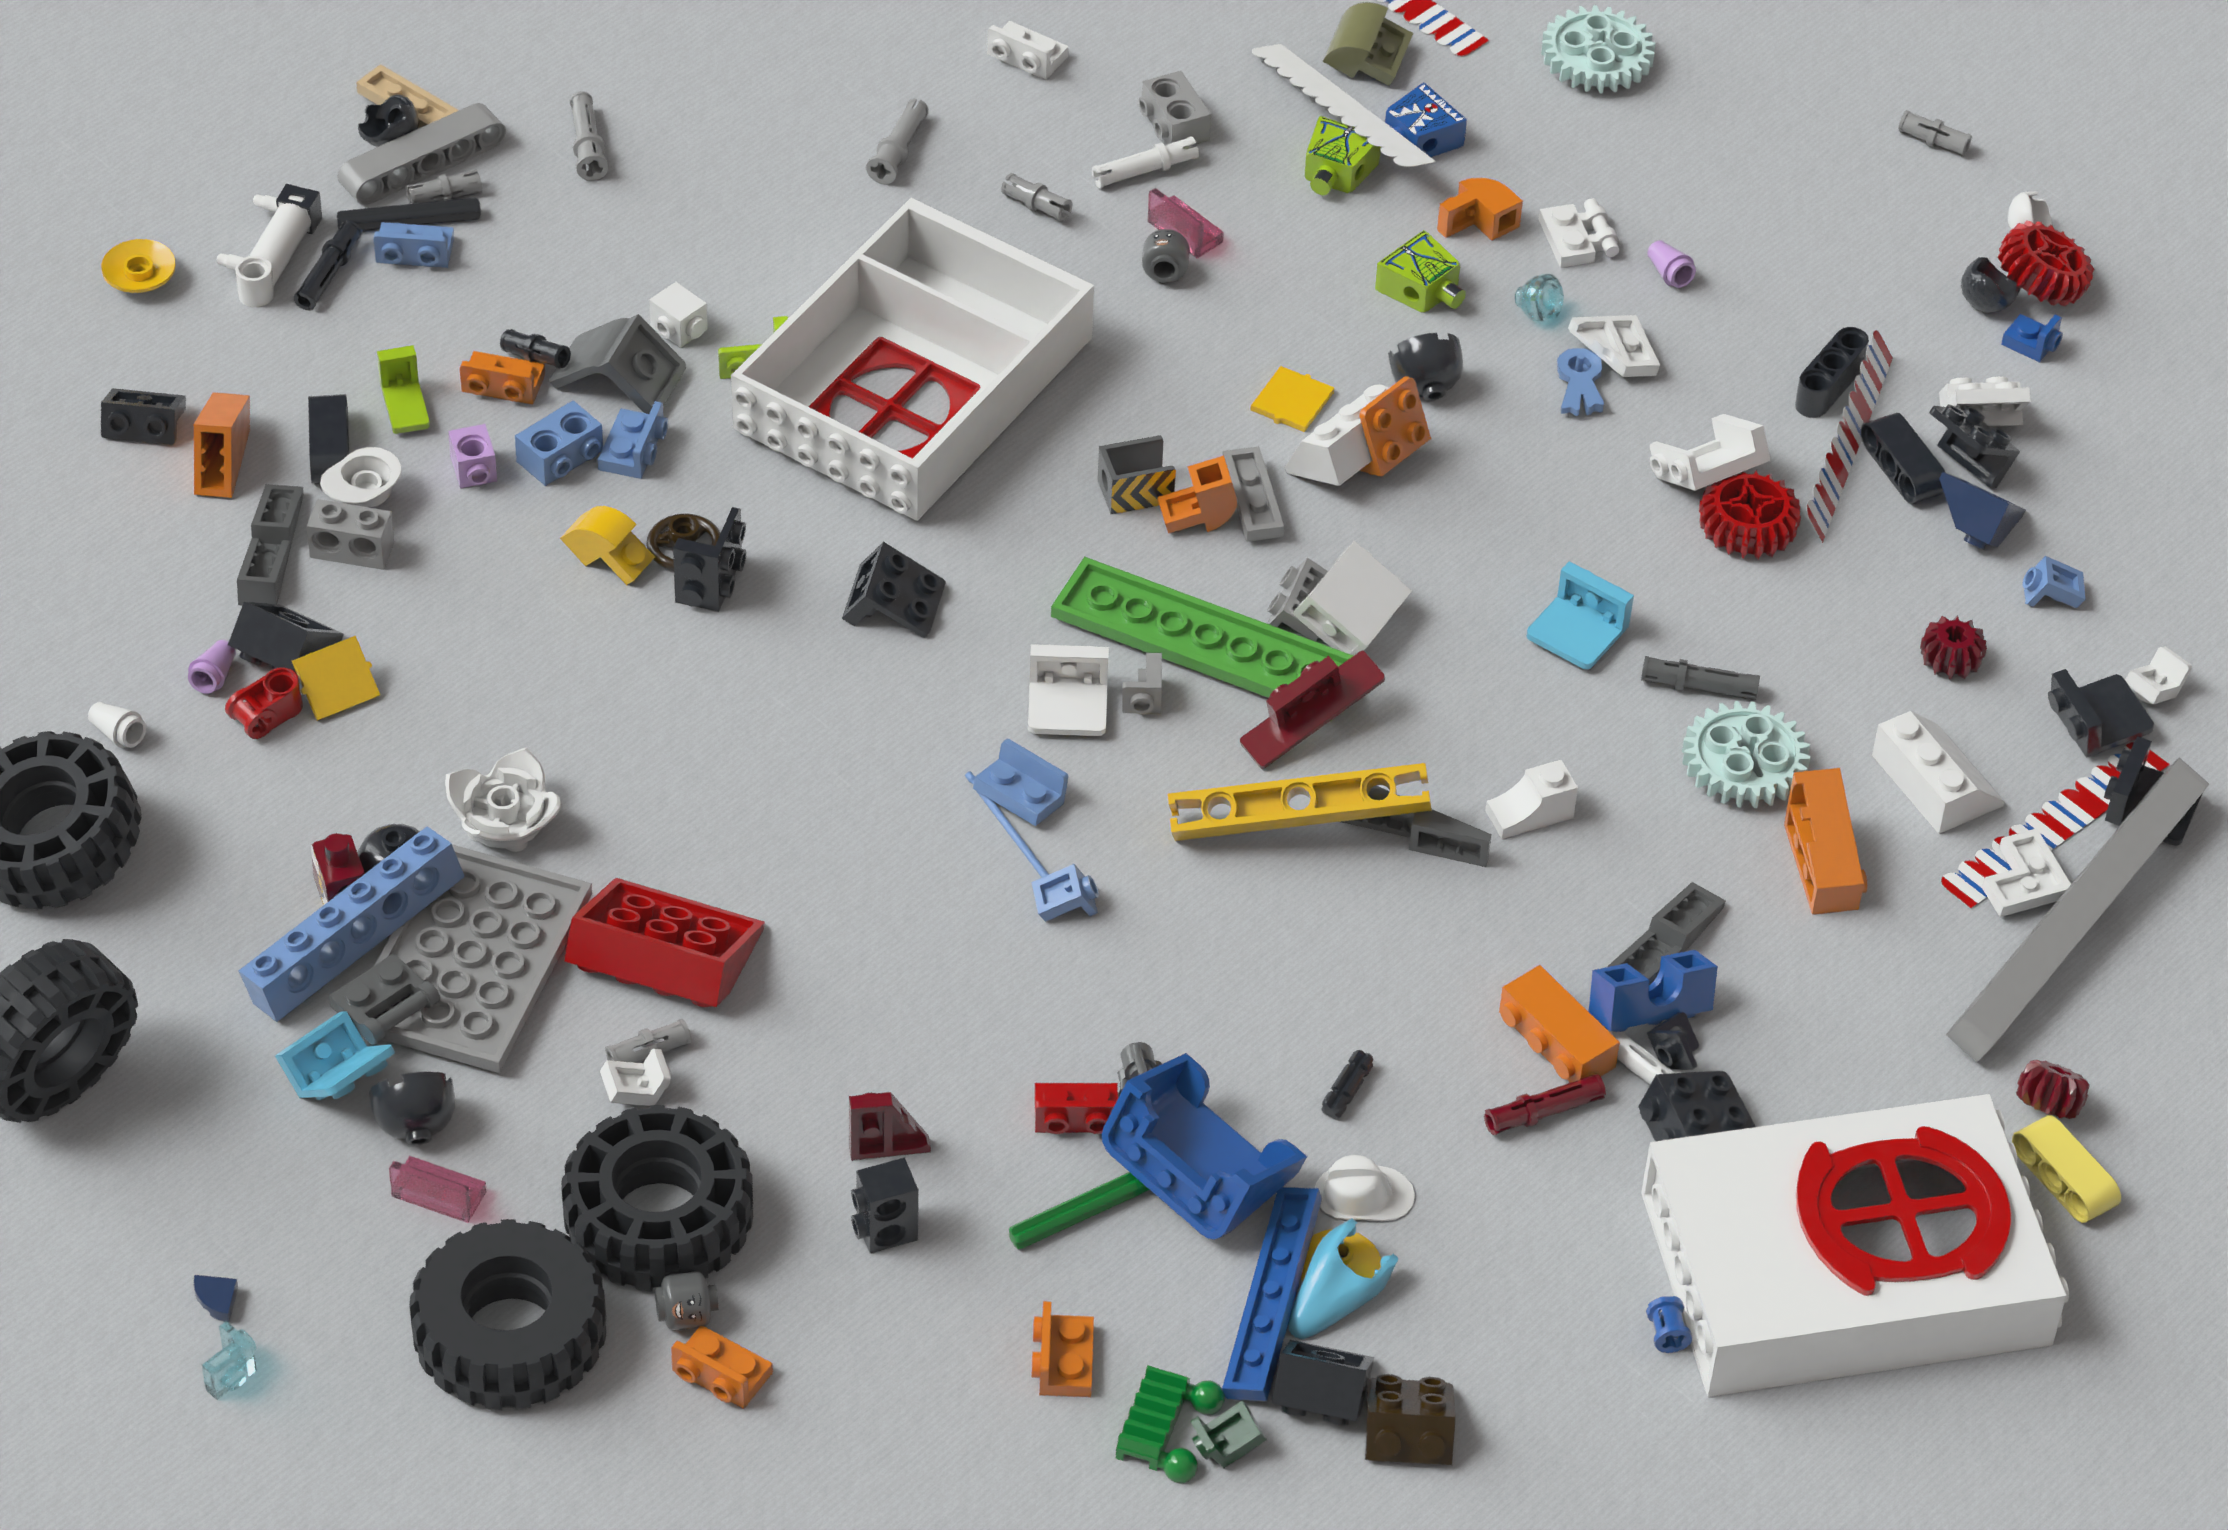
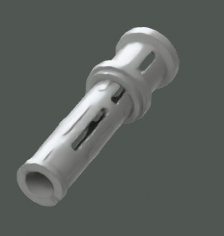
[570,91,609,181]
[866,99,929,184]

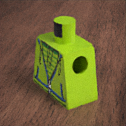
[1304,116,1381,195]
[1375,230,1466,312]

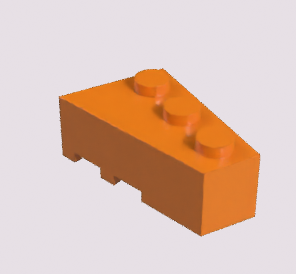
[1784,768,1868,915]

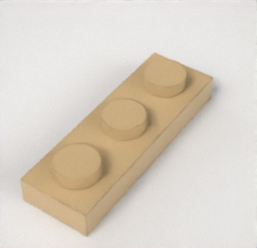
[356,64,459,129]

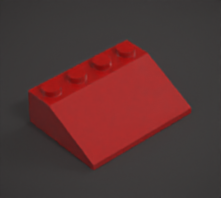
[564,878,765,1007]

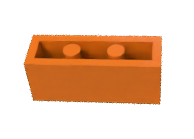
[1499,965,1620,1083]

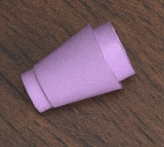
[1647,240,1696,288]
[188,640,236,694]

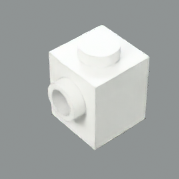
[649,282,708,348]

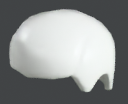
[2008,191,2052,230]

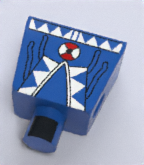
[1381,82,1467,157]

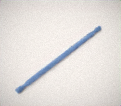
[965,771,1049,878]

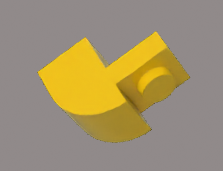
[560,506,655,585]

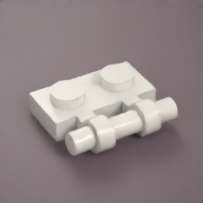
[1538,198,1619,268]

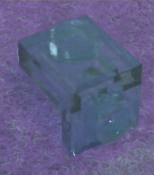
[202,1321,257,1400]

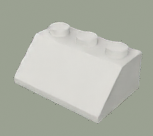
[1285,385,1389,486]
[1872,711,2004,834]

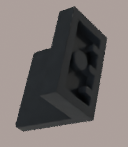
[842,542,946,638]

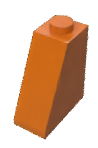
[194,392,250,498]

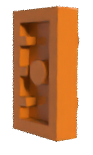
[460,351,546,405]
[1031,1301,1094,1397]
[671,1326,773,1409]

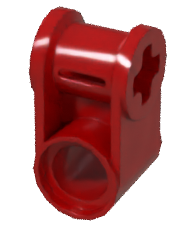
[225,668,303,739]

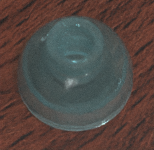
[1515,274,1564,325]

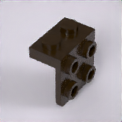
[1365,1374,1456,1465]

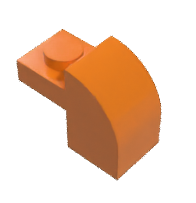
[1437,178,1523,241]
[1157,455,1237,534]

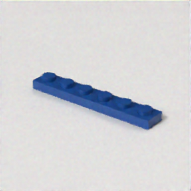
[1222,1187,1322,1401]

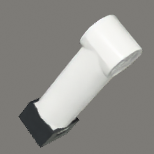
[217,184,322,307]

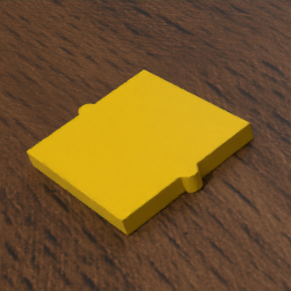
[1250,366,1335,432]
[292,635,380,721]

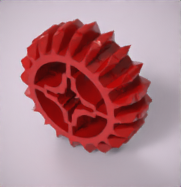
[1997,221,2095,306]
[1699,469,1801,559]

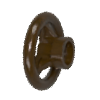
[646,513,720,571]

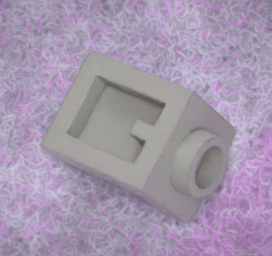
[1122,653,1162,714]

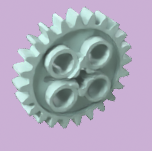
[1541,5,1655,93]
[1682,701,1811,808]

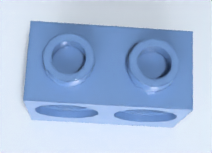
[515,400,603,486]

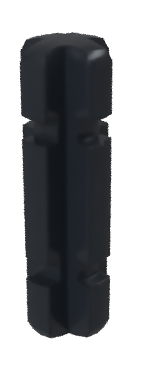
[1321,1050,1374,1119]

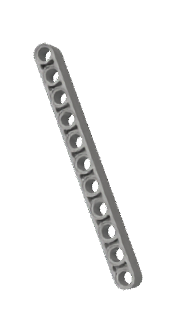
[1946,758,2209,1062]

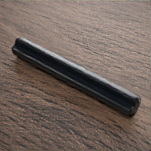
[337,198,481,230]

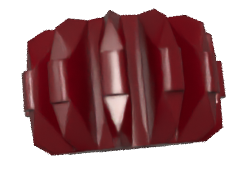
[1920,615,1987,680]
[2016,1060,2090,1119]

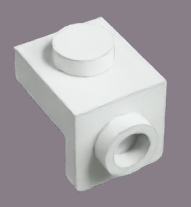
[2125,646,2192,704]
[600,1049,671,1106]

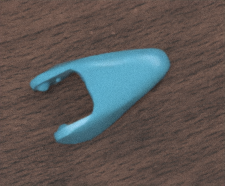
[1288,1218,1399,1339]

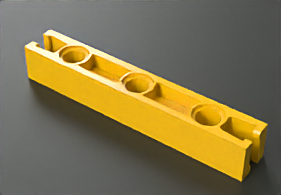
[1167,763,1432,841]

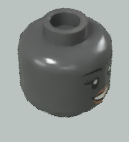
[1142,229,1190,283]
[655,1272,719,1331]

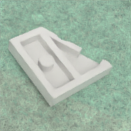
[1568,315,1660,377]

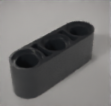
[1795,327,1869,418]
[308,394,349,484]
[1861,412,1945,504]

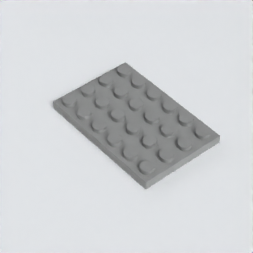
[374,844,592,1073]

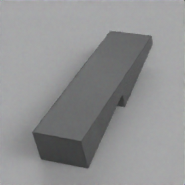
[237,484,304,606]
[1340,785,1492,867]
[1608,882,1726,985]

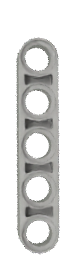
[337,103,506,205]

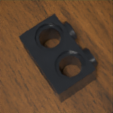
[851,1157,919,1254]

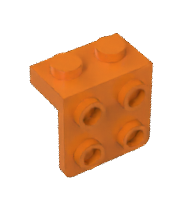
[1359,377,1431,477]

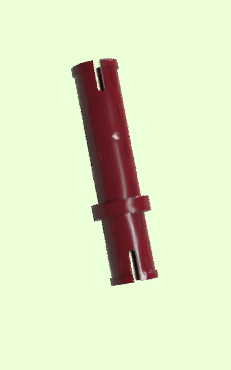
[1484,1074,1606,1135]

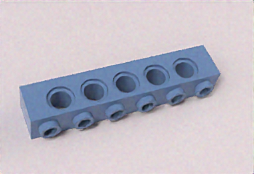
[239,826,465,1022]

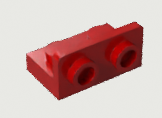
[1034,1083,1118,1134]

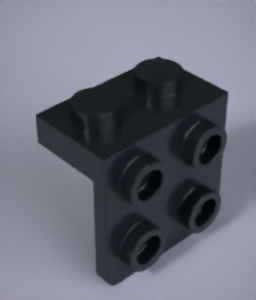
[1929,404,2020,488]
[673,507,747,612]
[2048,669,2154,758]
[2104,736,2203,846]
[1638,1071,1756,1141]

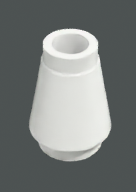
[88,702,146,748]

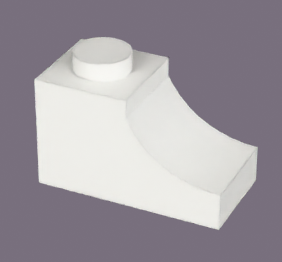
[1485,760,1578,839]

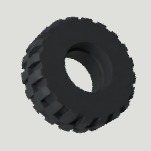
[0,731,142,910]
[0,939,138,1123]
[561,1105,753,1291]
[409,1219,606,1411]

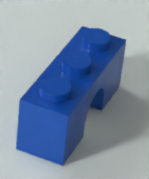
[1588,950,1718,1032]

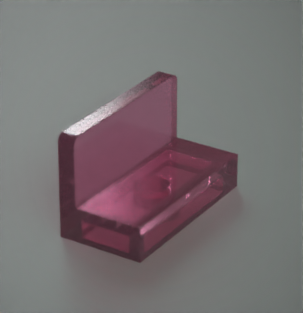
[1147,188,1224,259]
[389,1156,487,1223]

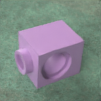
[448,424,497,489]

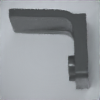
[549,314,686,414]

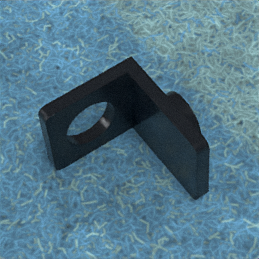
[1647,1012,1699,1070]

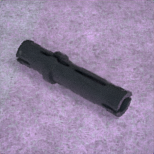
[293,220,363,311]

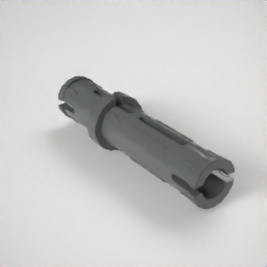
[1641,656,1760,700]

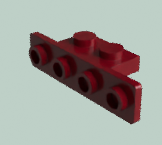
[1240,651,1385,769]

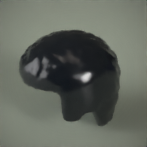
[358,94,419,147]
[1961,257,2021,313]

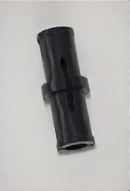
[500,329,571,369]

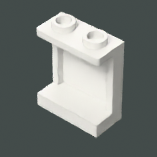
[1650,414,1771,490]
[1292,540,1412,656]

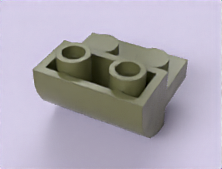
[1322,2,1413,86]

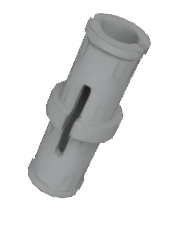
[1898,110,1972,156]
[406,170,482,204]
[1001,173,1073,221]
[605,1019,692,1063]

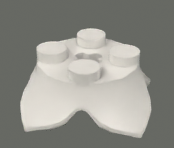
[445,747,561,852]

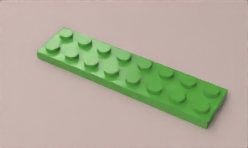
[1051,556,1353,721]

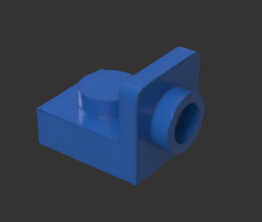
[2001,314,2063,363]

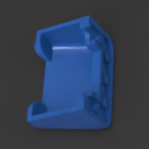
[1102,1053,1307,1239]

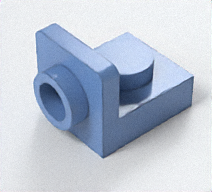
[2023,556,2086,608]
[1031,864,1099,922]

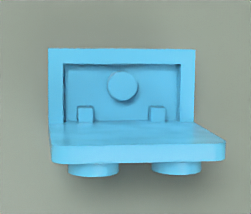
[1526,561,1634,669]
[275,1011,395,1100]

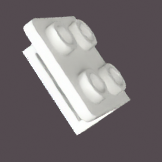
[1028,644,1109,736]

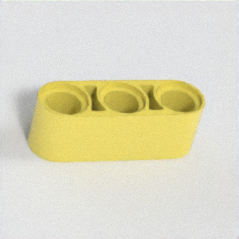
[2012,1115,2121,1223]

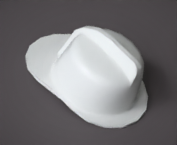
[320,447,401,508]
[1315,1155,1415,1221]

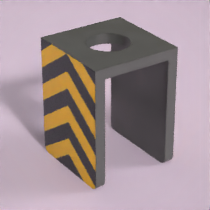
[1097,435,1176,514]

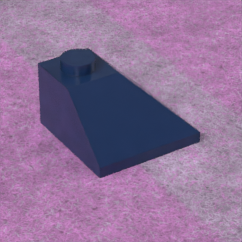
[1939,472,2026,550]

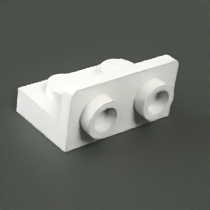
[987,21,1069,80]

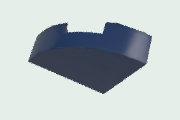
[194,1275,238,1323]

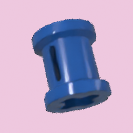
[1646,1296,1692,1353]

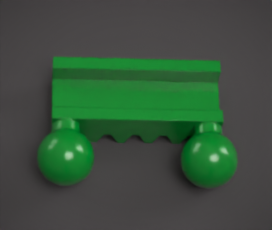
[1115,1365,1225,1483]

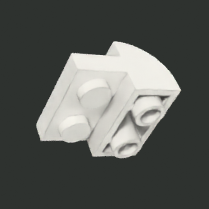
[1939,376,2030,427]

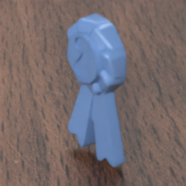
[1557,348,1604,416]

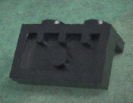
[101,388,186,445]

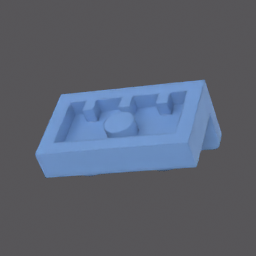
[373,222,454,268]
[598,401,668,479]
[973,739,1069,826]

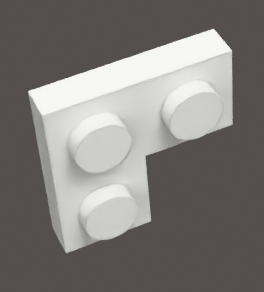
[1982,828,2071,917]

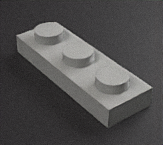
[1222,446,1284,542]

